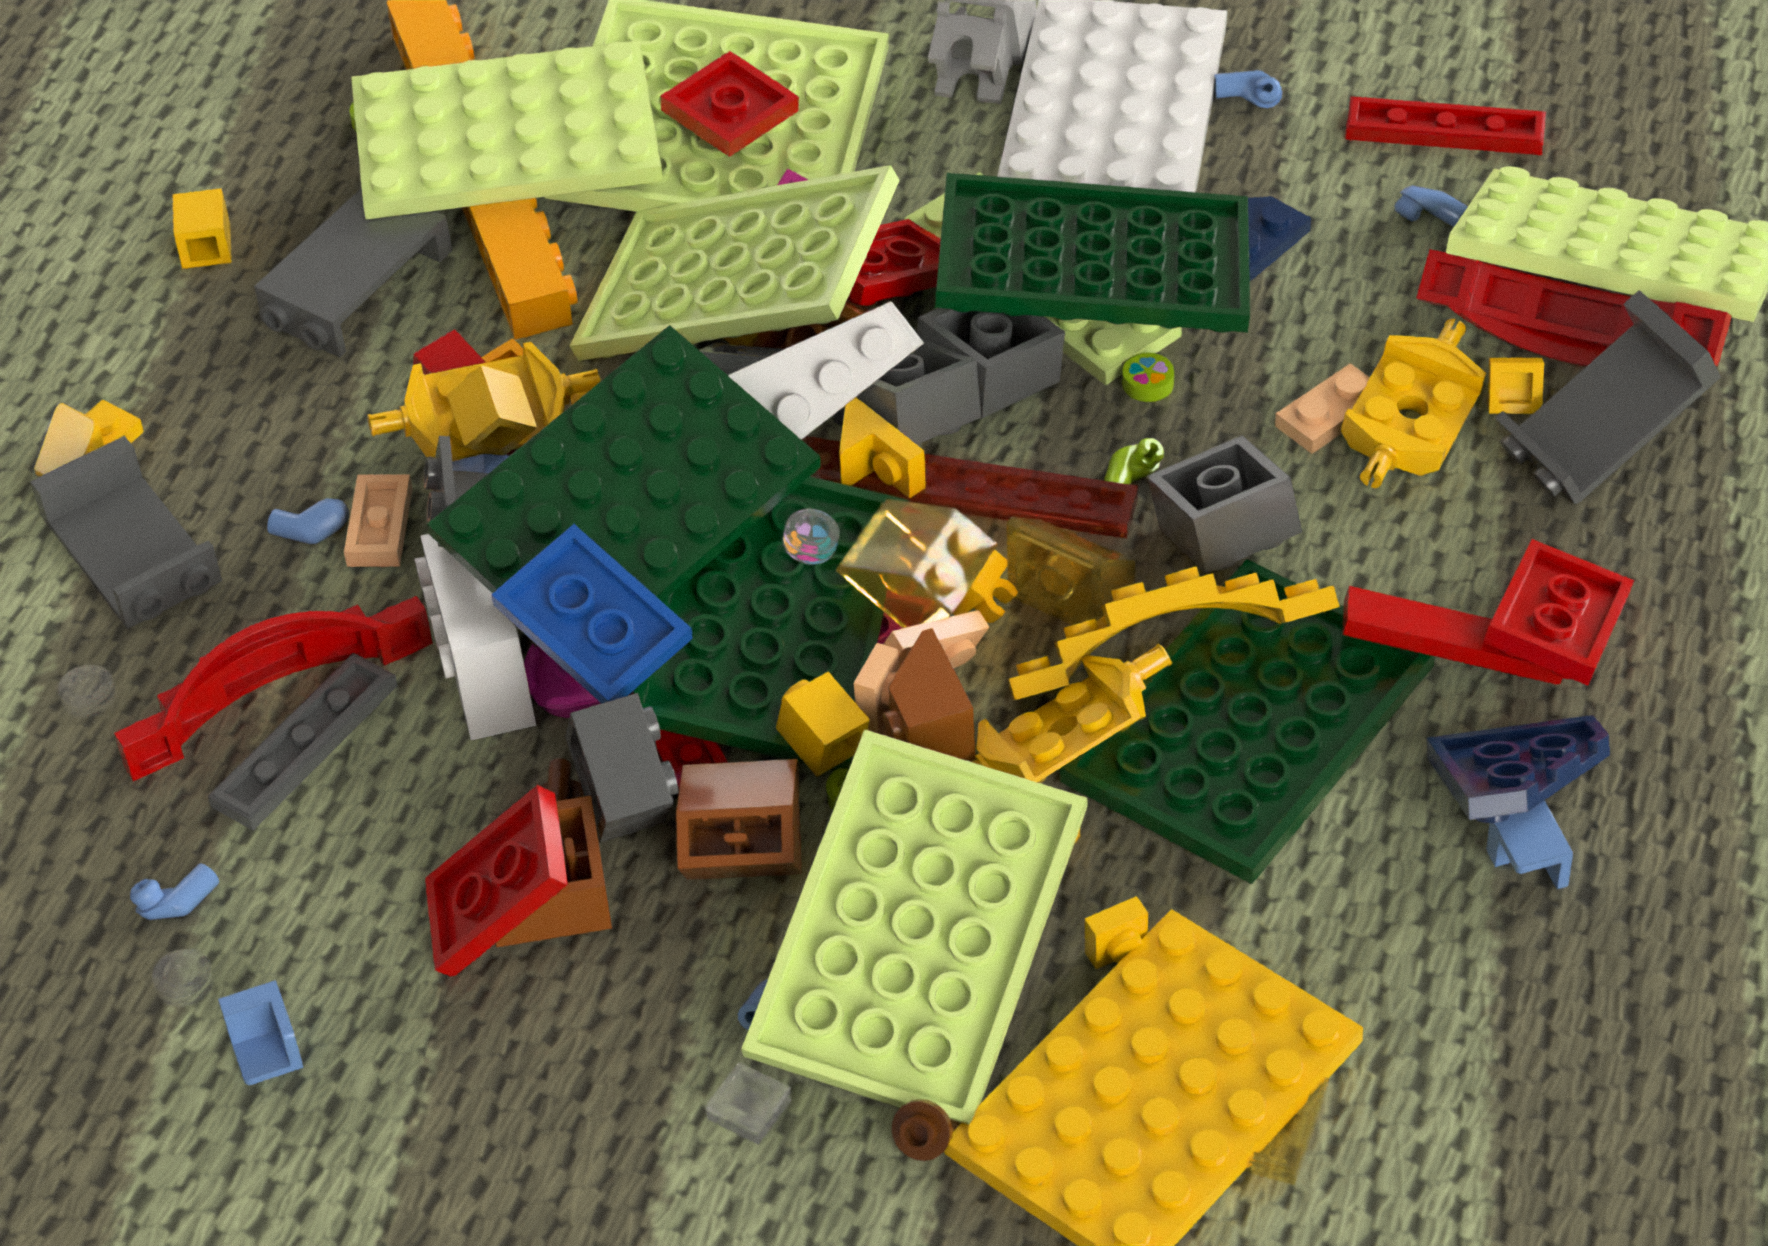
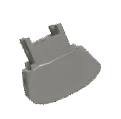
[928,0,1036,104]

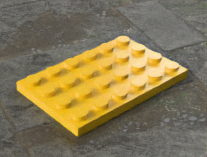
[944,909,1363,1246]

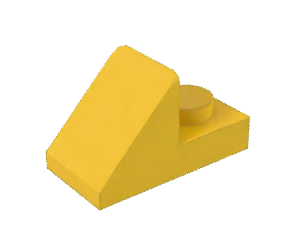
[839,397,926,499]
[34,399,144,477]

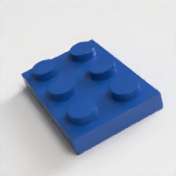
[491,524,693,704]

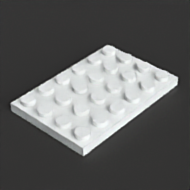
[998,0,1227,192]

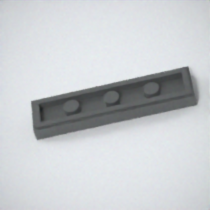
[208,653,398,830]

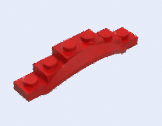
[1416,249,1732,367]
[114,596,433,781]

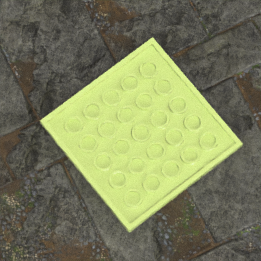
[545,0,889,212]

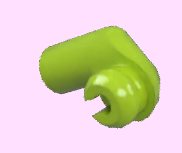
[1101,438,1164,503]

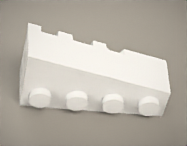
[728,301,924,440]
[415,534,536,740]

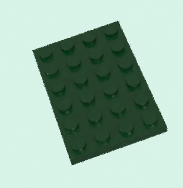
[935,173,1250,333]
[427,325,821,602]
[633,476,908,770]
[1060,559,1435,884]

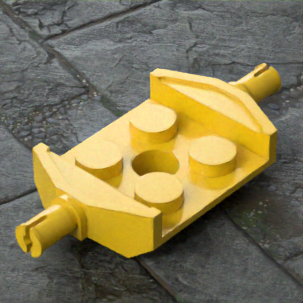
[1341,318,1487,488]
[367,342,601,461]
[971,643,1172,783]

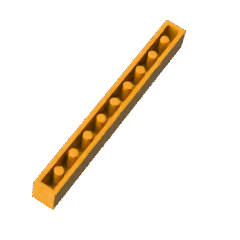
[386,0,578,340]

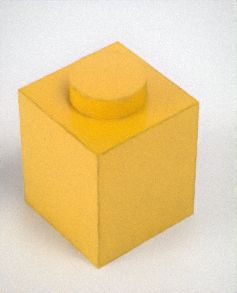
[173,188,232,269]
[447,366,537,455]
[776,672,870,776]

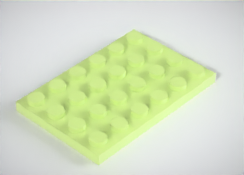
[351,40,663,220]
[569,165,899,361]
[1446,167,1768,322]
[741,729,1088,1125]

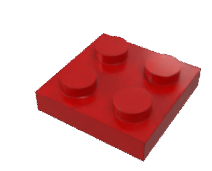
[660,51,799,157]

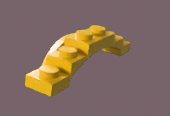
[1007,566,1340,700]

